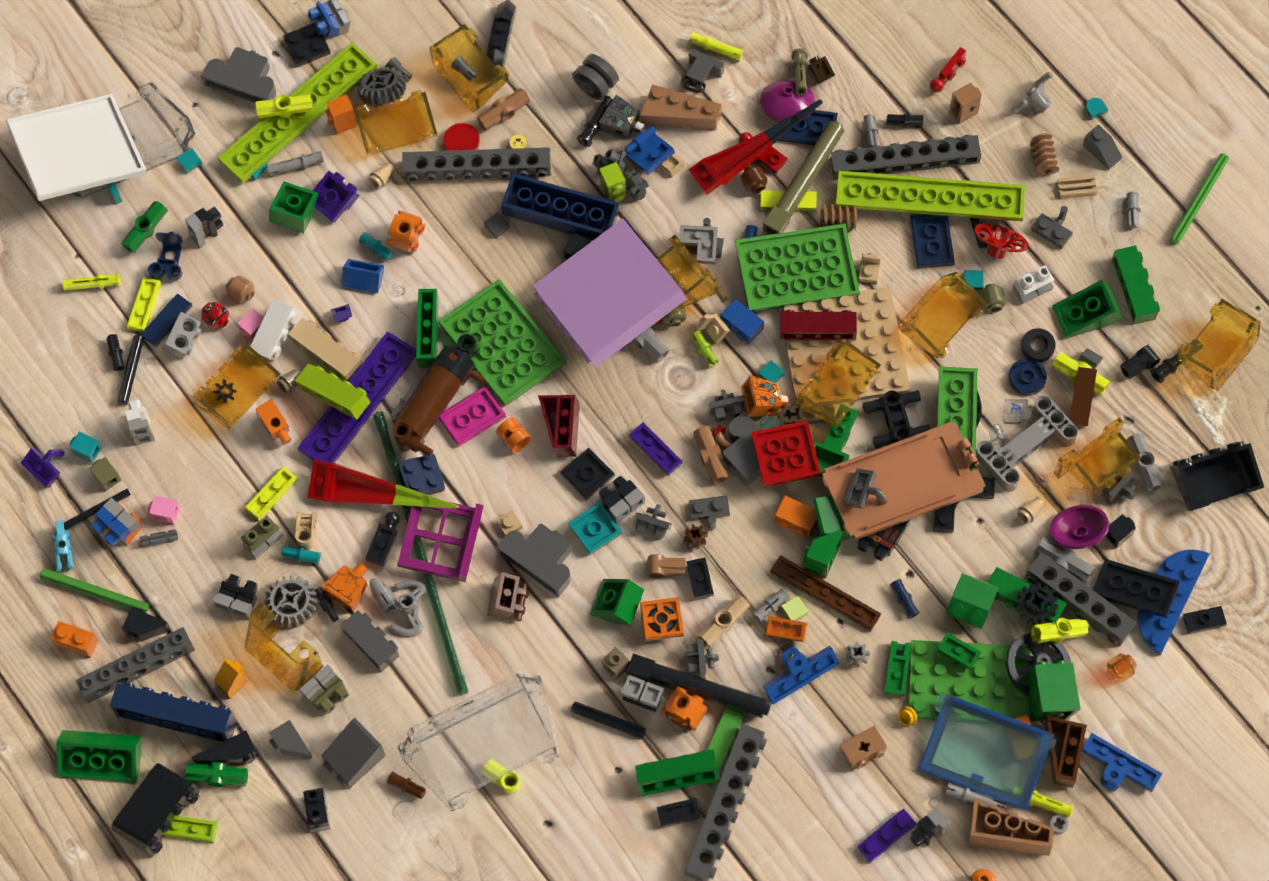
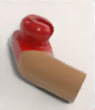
[712,425,732,449]

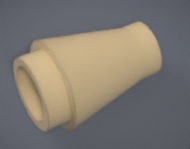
[369,162,395,189]
[1017,497,1045,524]

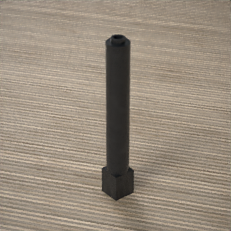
[626,653,771,718]

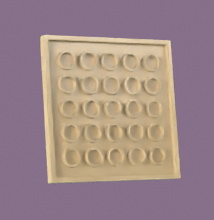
[779,287,911,406]

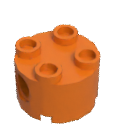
[387,210,425,252]
[661,686,707,732]

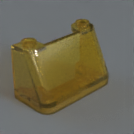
[429,24,509,113]
[897,272,987,358]
[1177,299,1261,392]

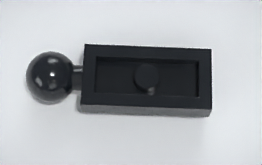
[365,512,400,567]

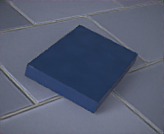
[778,110,838,146]
[910,214,955,269]

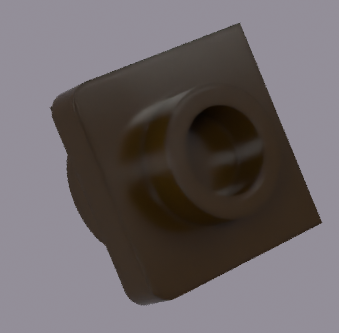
[808,56,835,84]

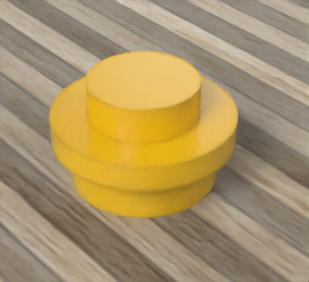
[898,706,917,726]

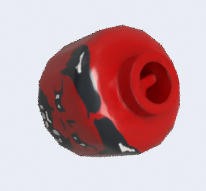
[201,302,229,330]

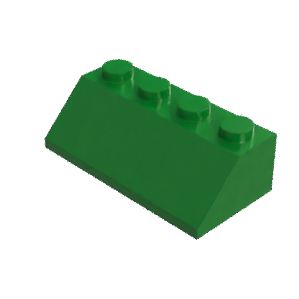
[56,730,142,782]

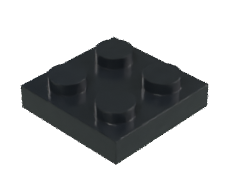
[283,22,331,67]

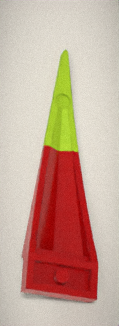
[307,460,459,509]

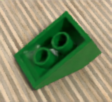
[1052,280,1123,338]

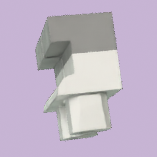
[1013,265,1054,304]
[125,400,155,445]

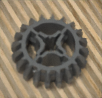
[357,67,406,107]

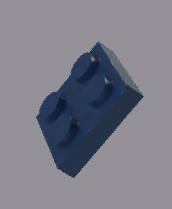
[397,454,445,495]

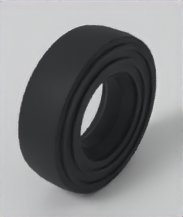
[1021,328,1056,362]

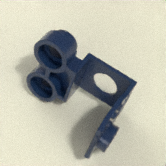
[148,232,183,281]

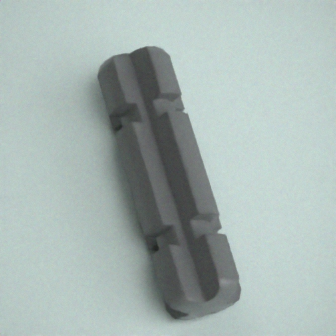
[140,529,178,547]

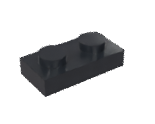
[686,557,714,600]

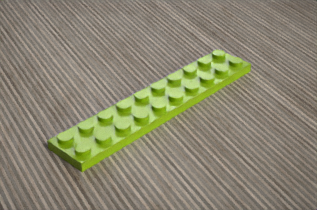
[218,42,378,184]
[836,171,1025,222]

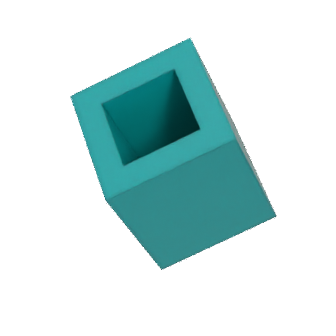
[69,431,102,464]

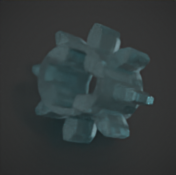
[758,414,782,430]

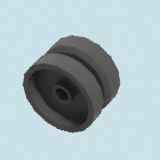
[572,54,619,100]

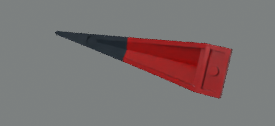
[688,99,823,195]

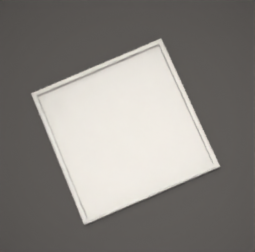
[6,94,147,201]

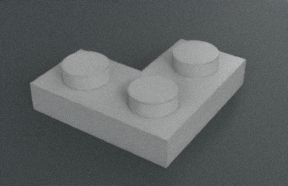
[679,225,718,264]

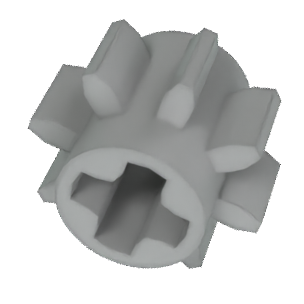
[845,641,870,668]

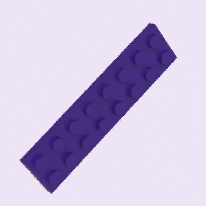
[298,331,416,463]

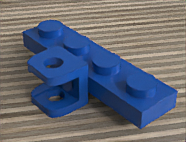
[763,646,839,705]
[1082,733,1162,792]

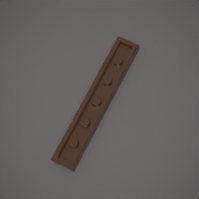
[770,555,881,631]

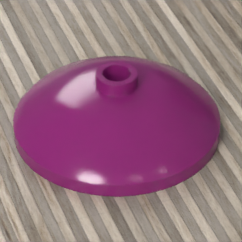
[760,80,815,122]
[1050,505,1109,549]

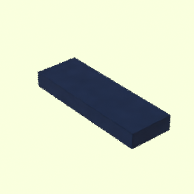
[141,293,192,347]

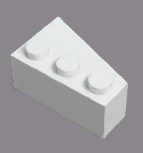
[249,298,303,361]

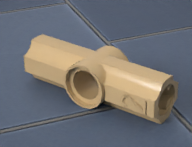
[698,594,750,648]

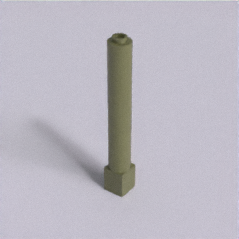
[763,121,844,235]

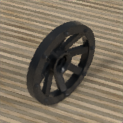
[1006,632,1071,696]

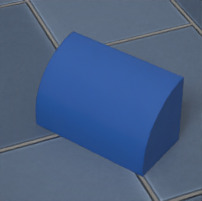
[342,259,384,294]

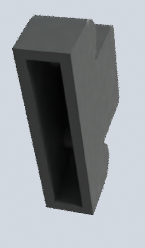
[201,47,277,104]
[723,411,762,485]
[496,524,571,597]

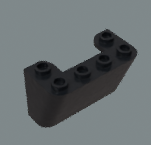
[1170,441,1265,511]
[111,763,200,857]

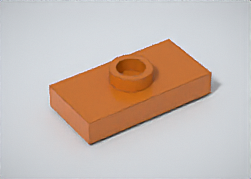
[765,616,808,642]

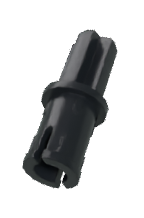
[886,113,923,127]
[107,334,125,371]

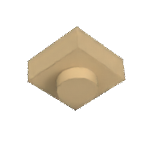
[496,510,523,535]

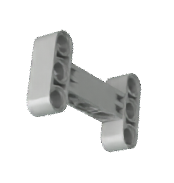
[976,396,1078,492]

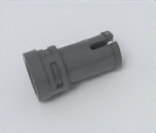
[451,56,478,83]
[385,57,413,83]

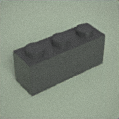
[340,610,399,672]

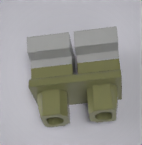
[241,515,283,559]
[300,664,349,714]

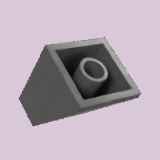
[321,717,386,788]

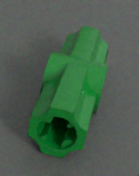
[121,201,168,253]
[186,763,248,787]

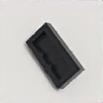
[1182,606,1227,634]
[657,798,701,828]

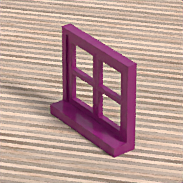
[397,501,484,582]

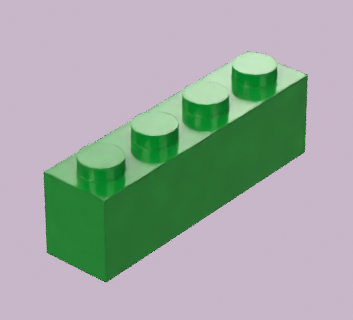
[1112,245,1160,325]
[416,289,439,367]
[988,567,1067,624]
[635,749,720,796]

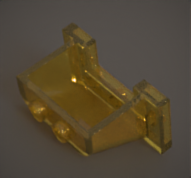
[657,234,728,309]
[1054,417,1141,494]

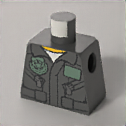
[599,95,646,139]

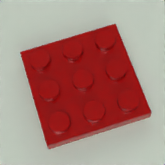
[751,421,821,488]

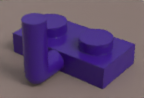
[21,448,65,488]

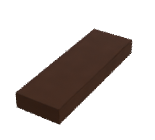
[1069,367,1097,426]

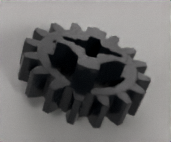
[1015,583,1059,626]

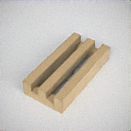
[1057,175,1097,198]

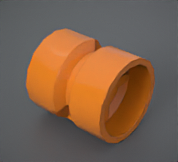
[496,417,531,453]

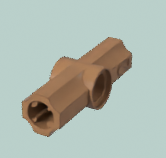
[476,88,530,131]
[693,426,728,484]

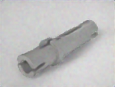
[268,151,324,176]
[945,783,1007,810]

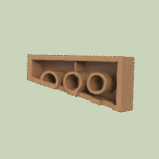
[640,84,722,130]
[968,798,1054,856]

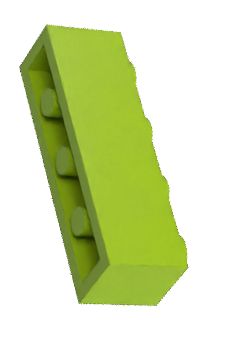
[295,363,370,420]

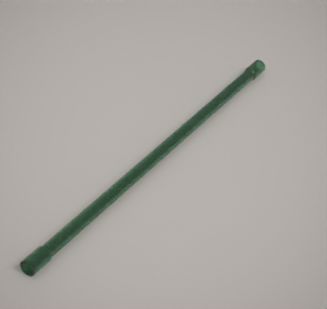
[373,412,469,696]

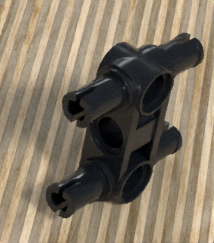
[862,390,931,449]

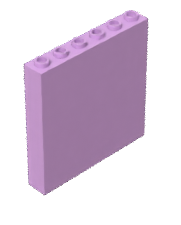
[533,219,687,368]

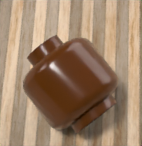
[741,165,768,194]

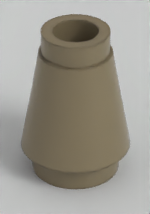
[277,367,303,393]

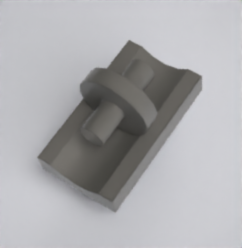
[592,149,627,176]
[623,168,649,200]
[709,389,744,422]
[1101,468,1136,505]
[635,504,672,538]
[686,639,719,679]

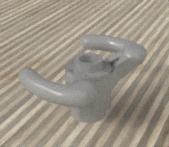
[1011,72,1053,113]
[390,580,427,636]

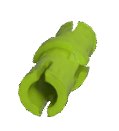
[690,331,719,367]

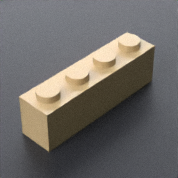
[288,318,361,382]

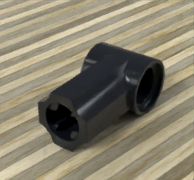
[1120,345,1161,379]

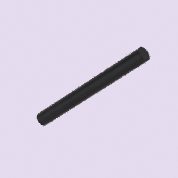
[64,488,131,530]

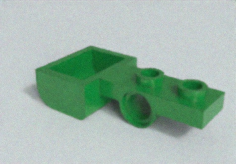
[813,404,859,477]

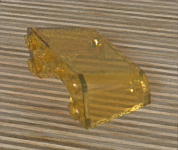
[354,90,437,155]
[796,339,881,427]
[192,343,280,431]
[244,603,324,691]

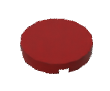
[443,123,480,151]

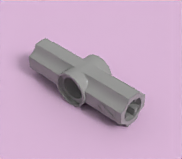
[633,327,670,362]
[1126,433,1164,492]
[1034,537,1094,582]

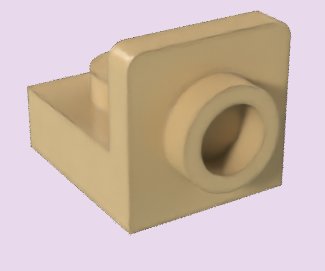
[859,253,881,284]
[696,313,730,344]

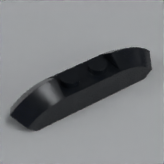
[483,0,516,79]

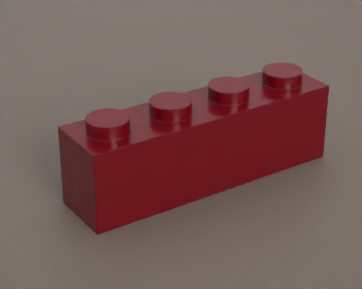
[780,310,857,340]

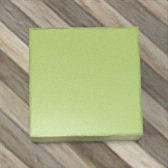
[781,596,809,621]

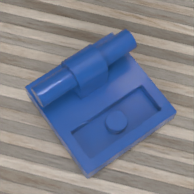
[624,126,675,175]

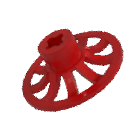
[974,224,1029,259]

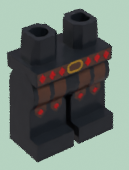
[857,520,910,561]

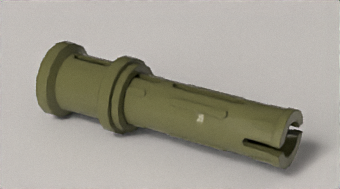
[791,48,808,96]

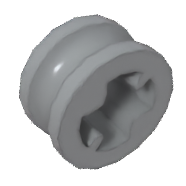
[1049,815,1069,835]

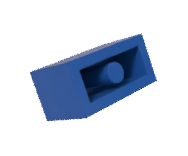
[721,299,764,344]

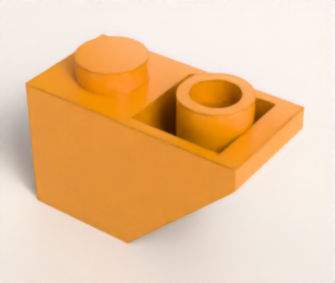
[213,658,247,699]

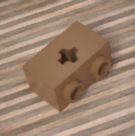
[950,82,982,124]
[839,725,887,770]

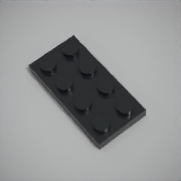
[1093,559,1181,618]

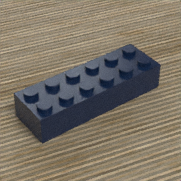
[501,173,619,240]
[110,682,237,742]

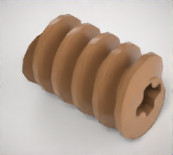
[1030,133,1059,175]
[818,204,857,230]

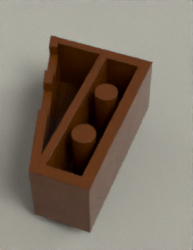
[1045,716,1087,788]

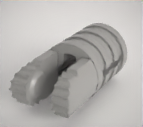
[369,578,399,613]

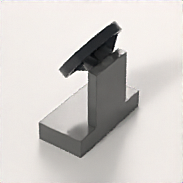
[681,48,724,93]

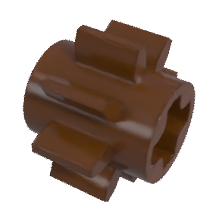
[684,524,708,550]

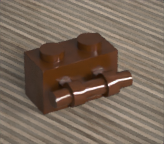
[487,572,529,621]

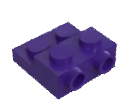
[313,170,360,223]

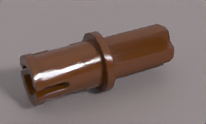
[387,772,426,799]

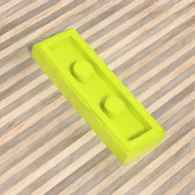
[761,190,817,211]
[126,277,162,333]
[244,466,298,521]

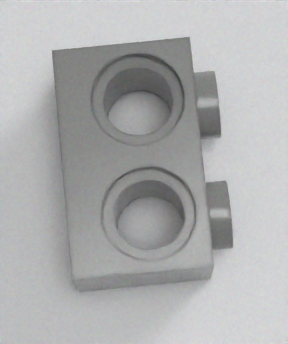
[162,312,202,359]

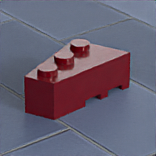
[538,395,580,457]

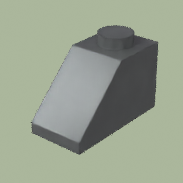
[1083,124,1122,170]
[269,720,312,759]

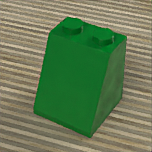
[1029,660,1081,722]

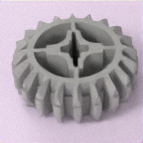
[264,575,318,628]

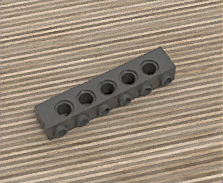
[1025,552,1137,646]
[75,627,195,703]

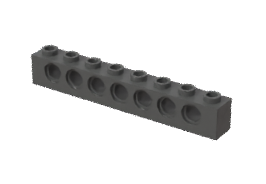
[830,134,981,180]
[402,147,551,182]
[685,724,767,881]

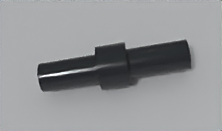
[314,587,339,622]

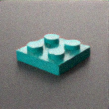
[568,502,622,555]

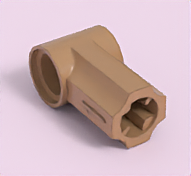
[647,554,686,578]

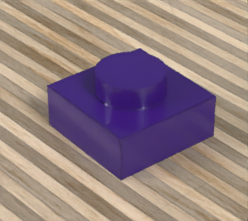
[331,304,353,322]

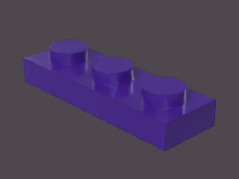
[629,422,682,476]
[857,808,917,863]

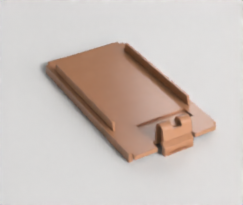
[822,422,986,540]

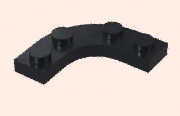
[934,477,995,532]

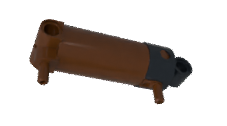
[392,334,485,456]

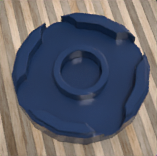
[1008,358,1047,396]

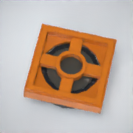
[640,597,684,641]

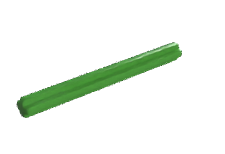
[1170,153,1229,244]
[40,568,149,613]

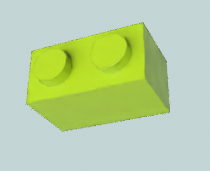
[599,162,626,202]

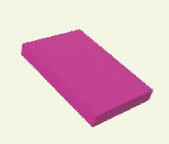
[438,386,507,447]

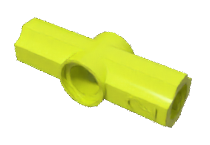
[256,94,313,118]
[1052,352,1110,396]
[1031,618,1089,643]

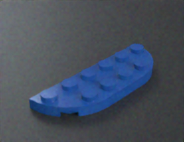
[1137,550,1210,655]

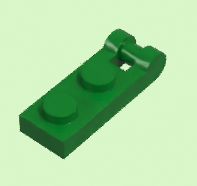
[884,641,911,697]

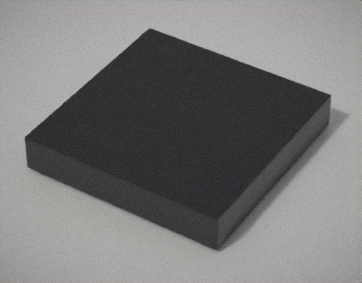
[560,448,615,500]

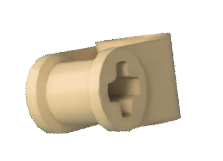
[295,512,317,550]

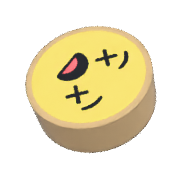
[509,134,528,149]

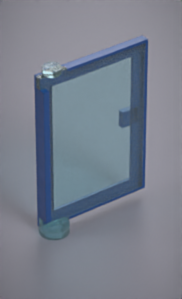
[918,692,1057,811]

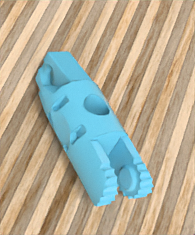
[52,521,74,571]

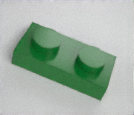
[936,633,981,670]

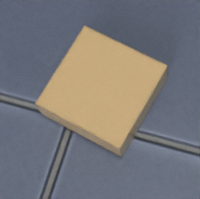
[659,154,685,178]

